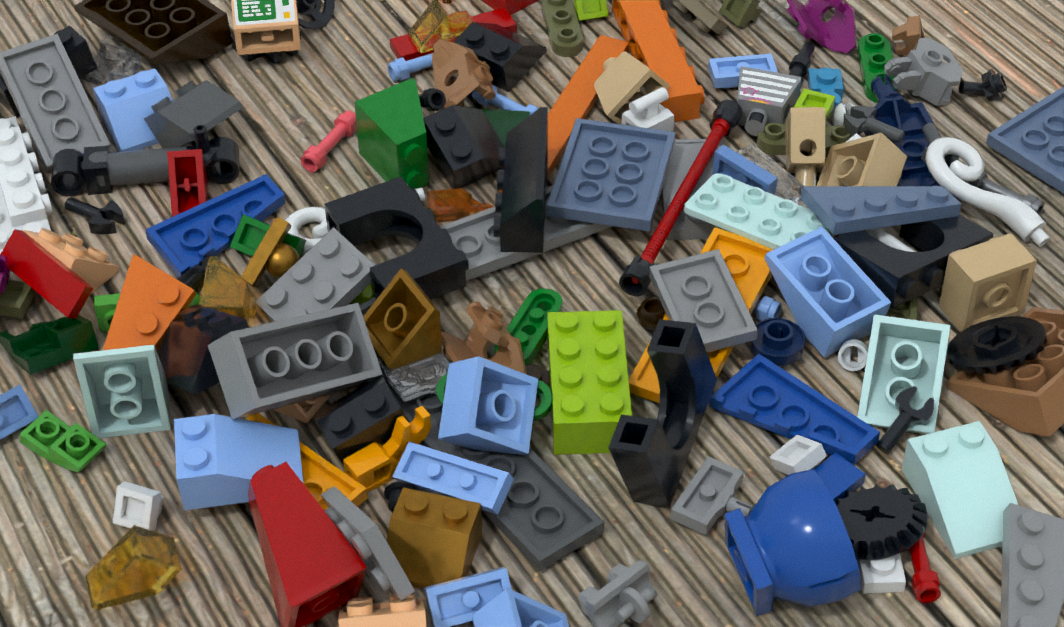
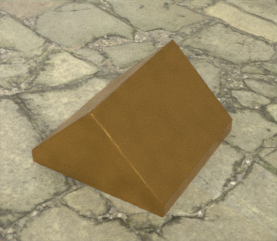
[363,268,442,370]

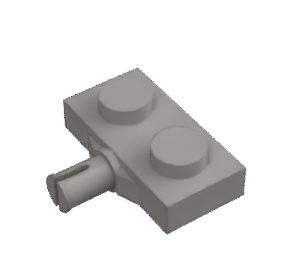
[670,456,754,535]

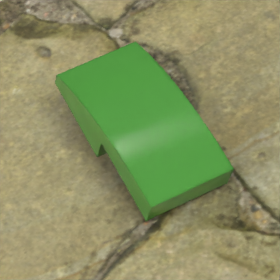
[20,410,106,473]

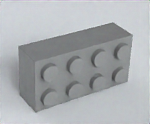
[208,303,383,420]

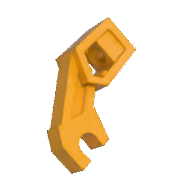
[343,406,431,492]

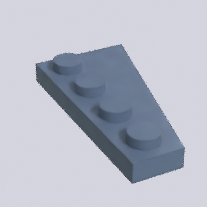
[800,186,961,235]

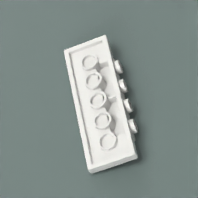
[0,116,53,254]

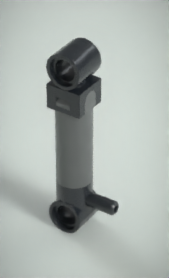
[51,125,240,196]

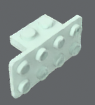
[684,173,833,250]

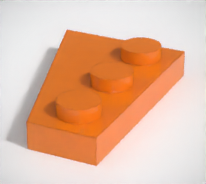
[103,254,196,351]

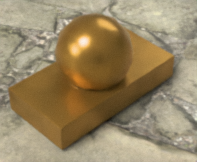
[241,217,299,287]

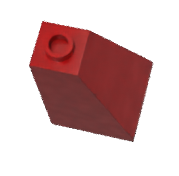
[248,462,367,627]

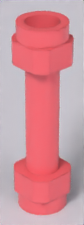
[301,110,357,172]

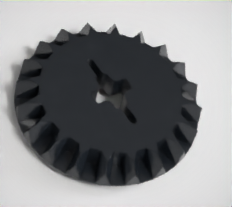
[947,316,1047,375]
[835,483,928,560]

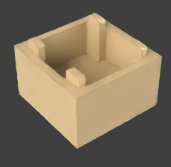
[939,233,1037,332]

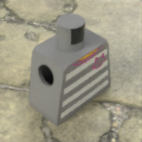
[737,66,802,136]

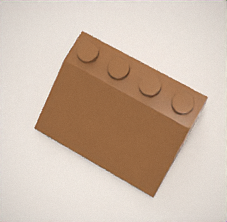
[945,307,1064,437]

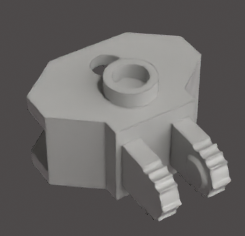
[884,38,963,106]

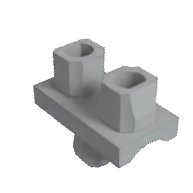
[578,560,657,627]

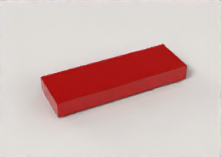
[0,229,93,319]

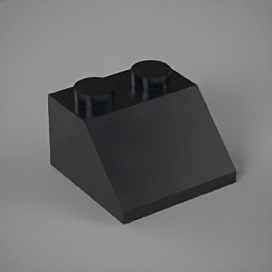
[454,22,547,92]
[423,105,504,191]
[316,375,410,466]

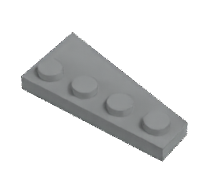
[1001,503,1064,627]

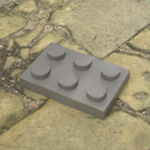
[255,227,375,322]
[649,249,758,352]
[321,486,415,601]

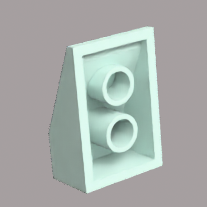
[857,314,950,435]
[73,345,171,438]
[902,421,1018,559]

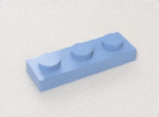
[392,442,514,515]

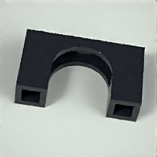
[324,177,469,300]
[833,214,994,309]
[608,319,717,507]

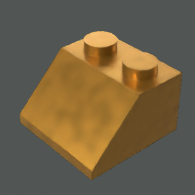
[386,487,482,590]

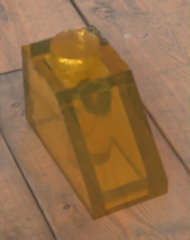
[199,256,256,323]
[85,525,182,610]

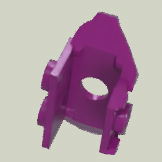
[787,0,857,54]

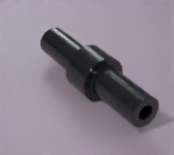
[788,42,815,77]

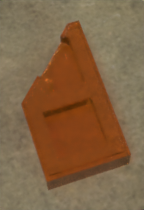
[427,188,493,223]

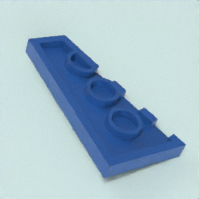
[146,174,285,277]
[709,354,880,465]

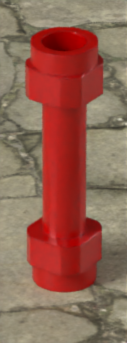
[909,531,941,603]

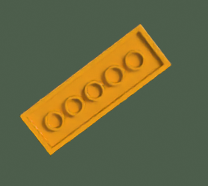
[629,227,773,403]

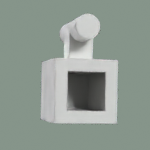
[622,87,674,132]

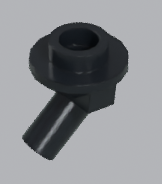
[959,69,1007,102]

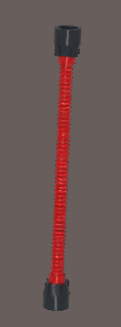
[619,100,743,297]

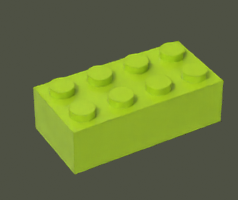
[547,310,632,455]

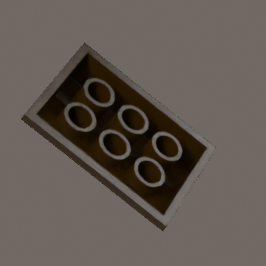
[74,0,232,64]

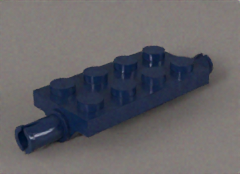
[864,75,966,199]

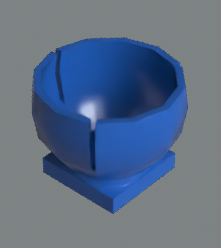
[724,469,861,617]

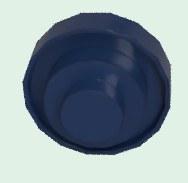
[749,318,805,366]

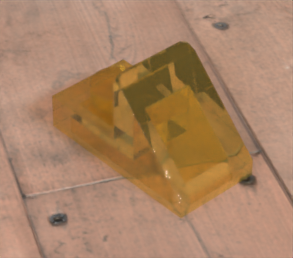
[408,0,474,53]

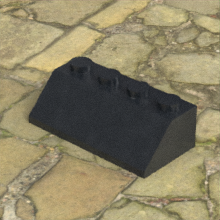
[493,107,548,253]

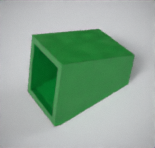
[354,78,429,189]

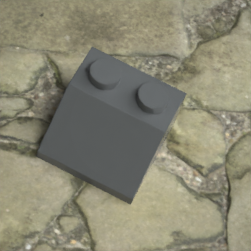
[144,80,243,148]

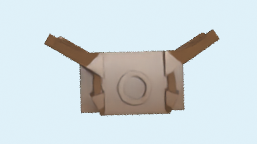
[432,39,496,110]
[441,302,527,374]

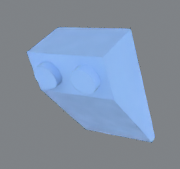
[764,227,892,358]
[174,414,304,511]

